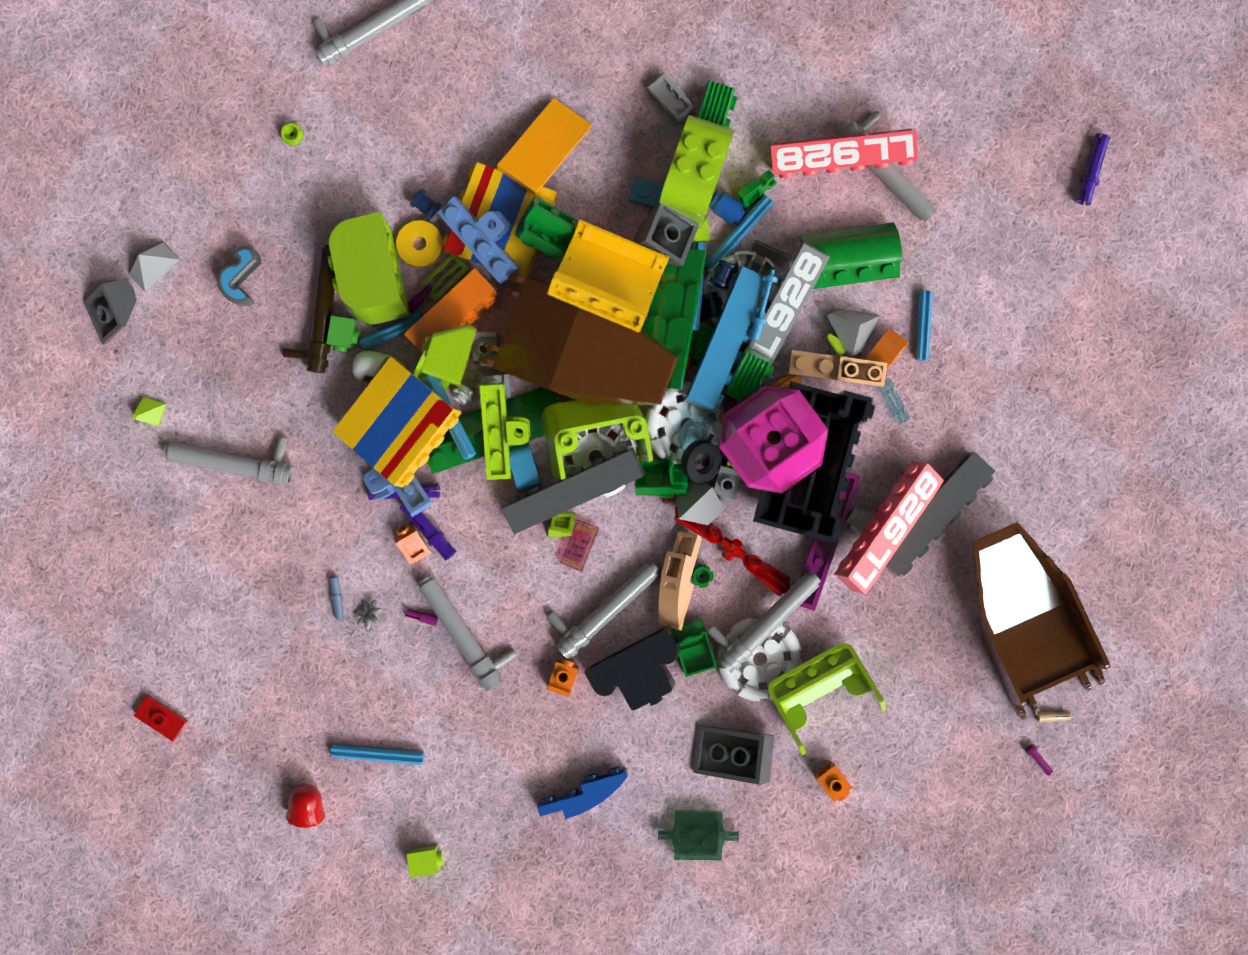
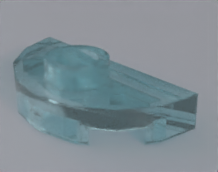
[679,416,714,452]

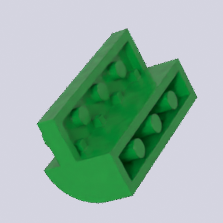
[515,195,581,262]
[800,222,903,289]

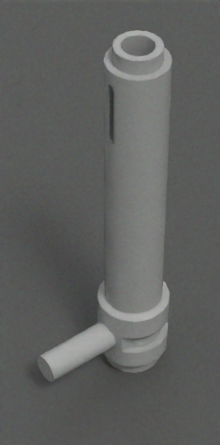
[313,0,432,67]
[835,111,935,222]
[163,437,293,486]
[547,561,661,659]
[708,571,821,673]
[418,576,517,691]

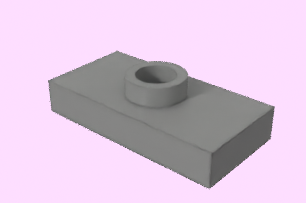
[646,72,696,124]

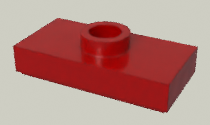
[133,695,188,742]

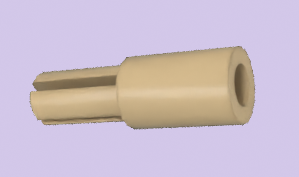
[1037,711,1071,723]

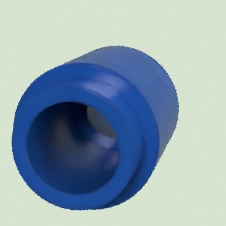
[709,191,746,225]

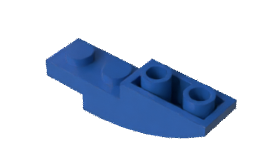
[537,766,628,819]

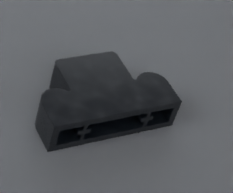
[584,624,681,711]

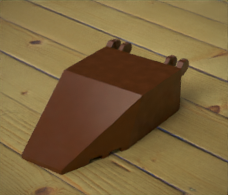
[478,274,678,406]
[972,522,1111,720]

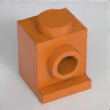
[547,658,579,697]

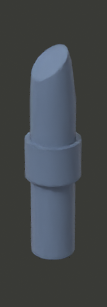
[329,577,343,622]

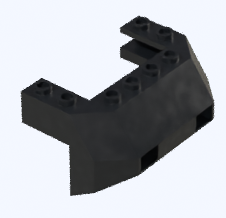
[753,381,875,543]

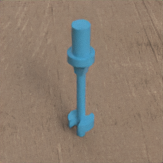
[749,269,778,341]

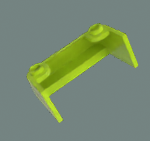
[412,324,477,392]
[542,400,653,479]
[768,643,886,755]

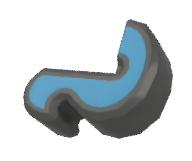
[217,246,261,306]

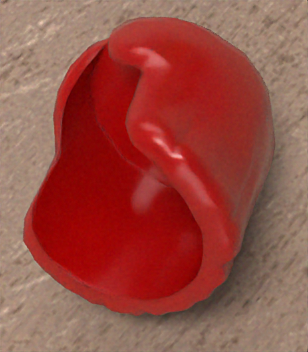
[285,784,325,828]

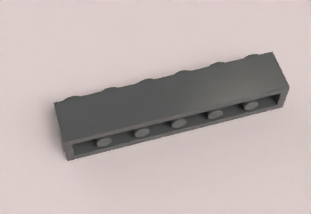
[502,446,645,534]
[885,452,995,576]

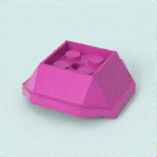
[719,386,828,494]

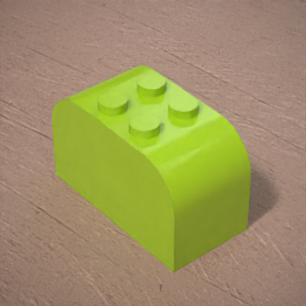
[659,115,735,229]
[328,211,410,324]

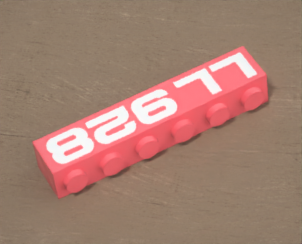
[771,128,918,178]
[834,461,944,595]

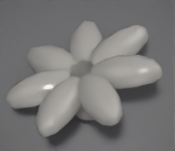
[356,600,382,630]

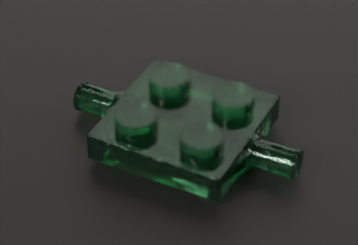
[658,810,739,861]

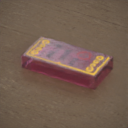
[560,519,599,572]

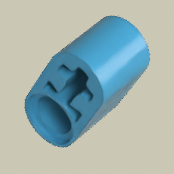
[509,443,542,492]

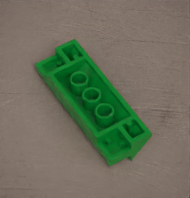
[428,387,559,474]

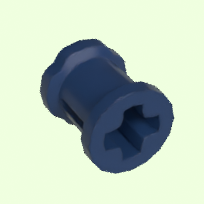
[410,189,441,221]
[709,260,739,291]

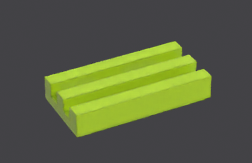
[420,254,470,302]

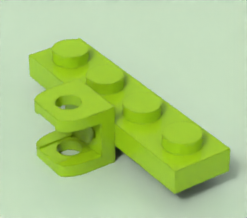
[480,383,531,480]

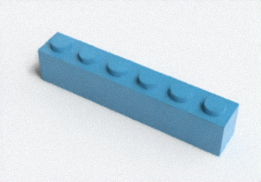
[684,266,767,412]

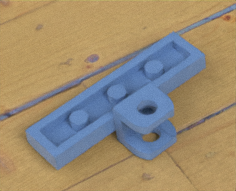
[438,196,520,285]
[363,468,433,517]

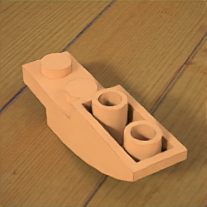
[787,350,888,387]
[659,531,702,630]

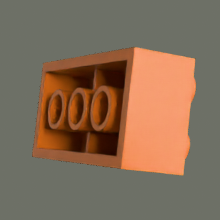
[404,268,498,353]

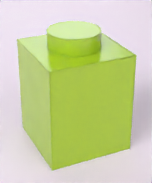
[406,844,444,878]

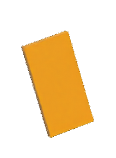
[497,98,592,196]

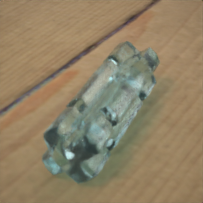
[879,379,910,424]

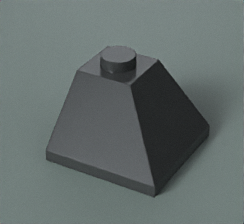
[633,202,699,267]
[83,278,137,345]

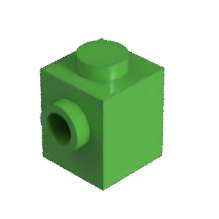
[326,316,360,353]

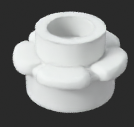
[452,384,475,405]

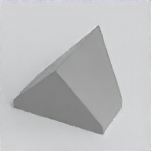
[827,309,881,358]
[675,479,724,526]

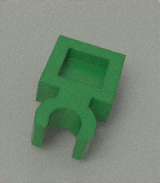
[737,170,777,210]

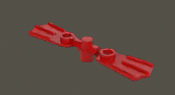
[674,506,790,597]

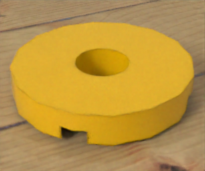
[396,220,444,268]

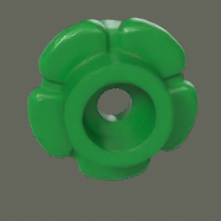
[691,564,714,588]

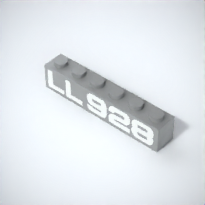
[737,242,830,380]

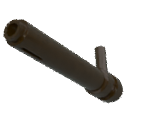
[283,245,336,374]

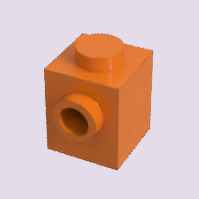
[813,761,853,802]

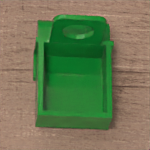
[635,452,688,498]
[673,618,717,677]

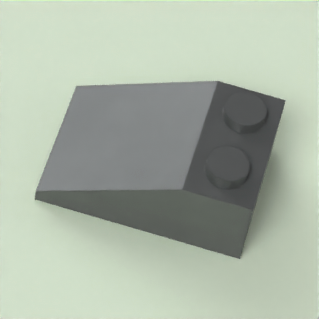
[693,725,774,785]

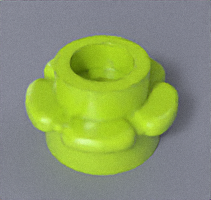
[281,123,304,146]

